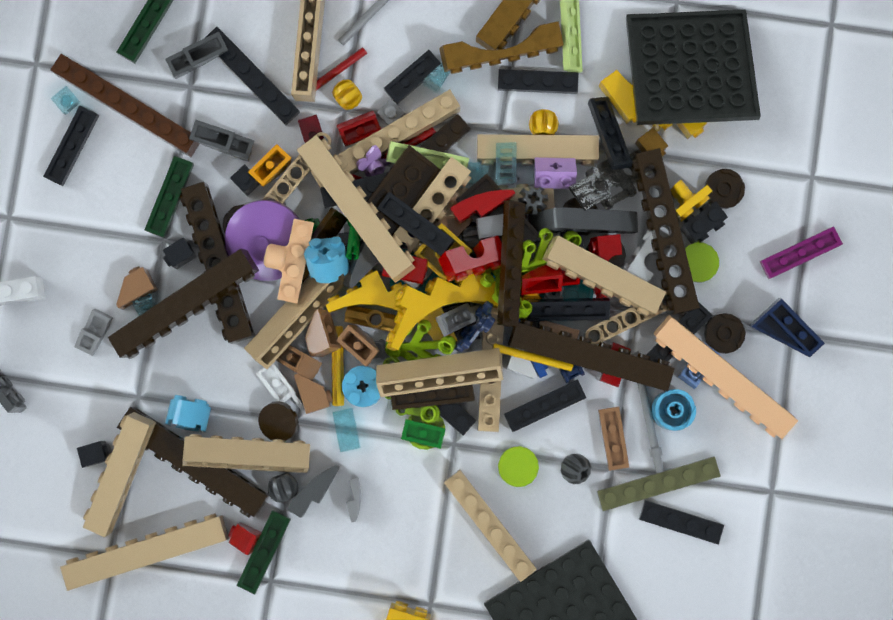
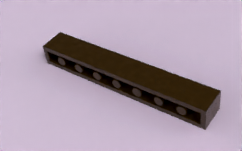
[108,249,260,359]
[508,319,675,392]
[116,407,269,518]

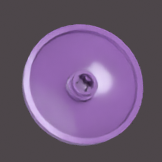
[225,200,300,281]

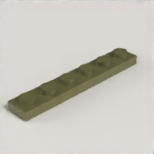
[597,457,721,511]

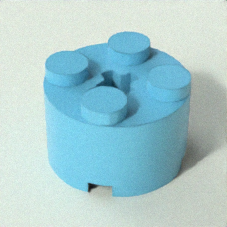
[304,237,350,283]
[342,366,381,407]
[651,389,696,431]
[165,395,211,432]

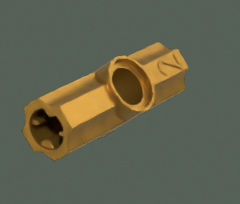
[344,306,396,332]

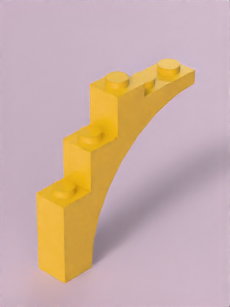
[599,70,707,139]
[325,269,458,341]
[386,274,498,351]

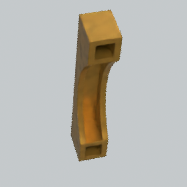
[439,21,564,74]

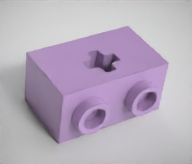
[534,157,577,189]

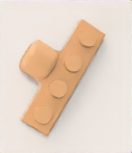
[264,219,314,303]

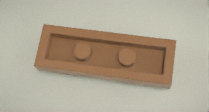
[598,407,629,471]

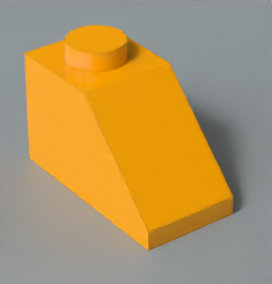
[248,144,292,187]

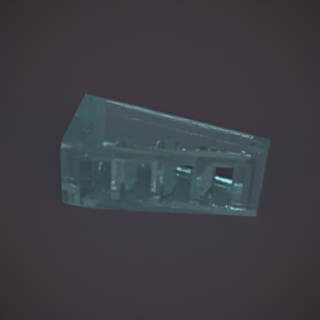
[423,63,450,93]
[496,142,517,184]

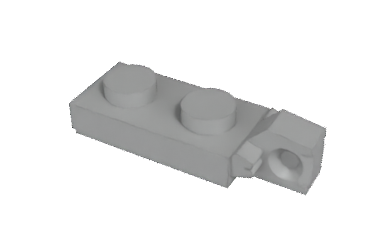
[435,302,481,336]

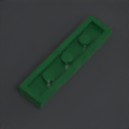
[116,0,174,64]
[144,156,194,238]
[236,510,291,595]

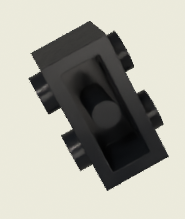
[680,201,728,244]

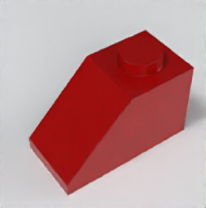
[228,522,262,555]

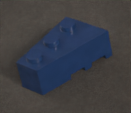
[749,298,825,357]

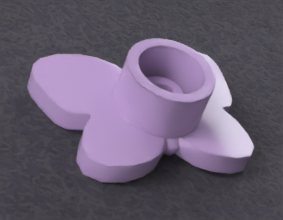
[356,145,392,177]

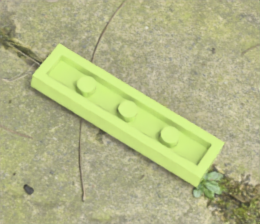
[560,0,583,73]
[386,141,469,170]

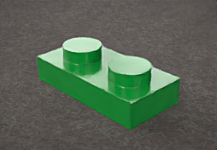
[401,419,446,449]

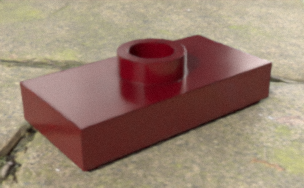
[298,114,325,143]

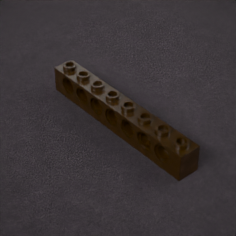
[632,148,700,315]
[180,181,255,344]

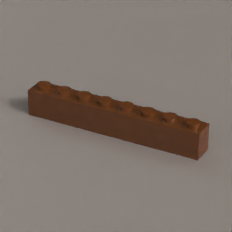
[50,54,200,158]

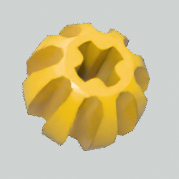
[332,79,362,110]
[529,109,559,135]

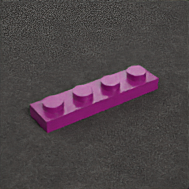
[760,226,843,280]

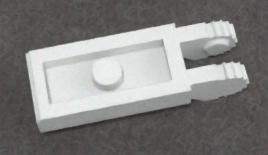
[256,363,304,412]

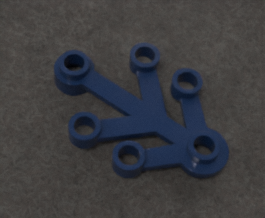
[455,301,495,353]

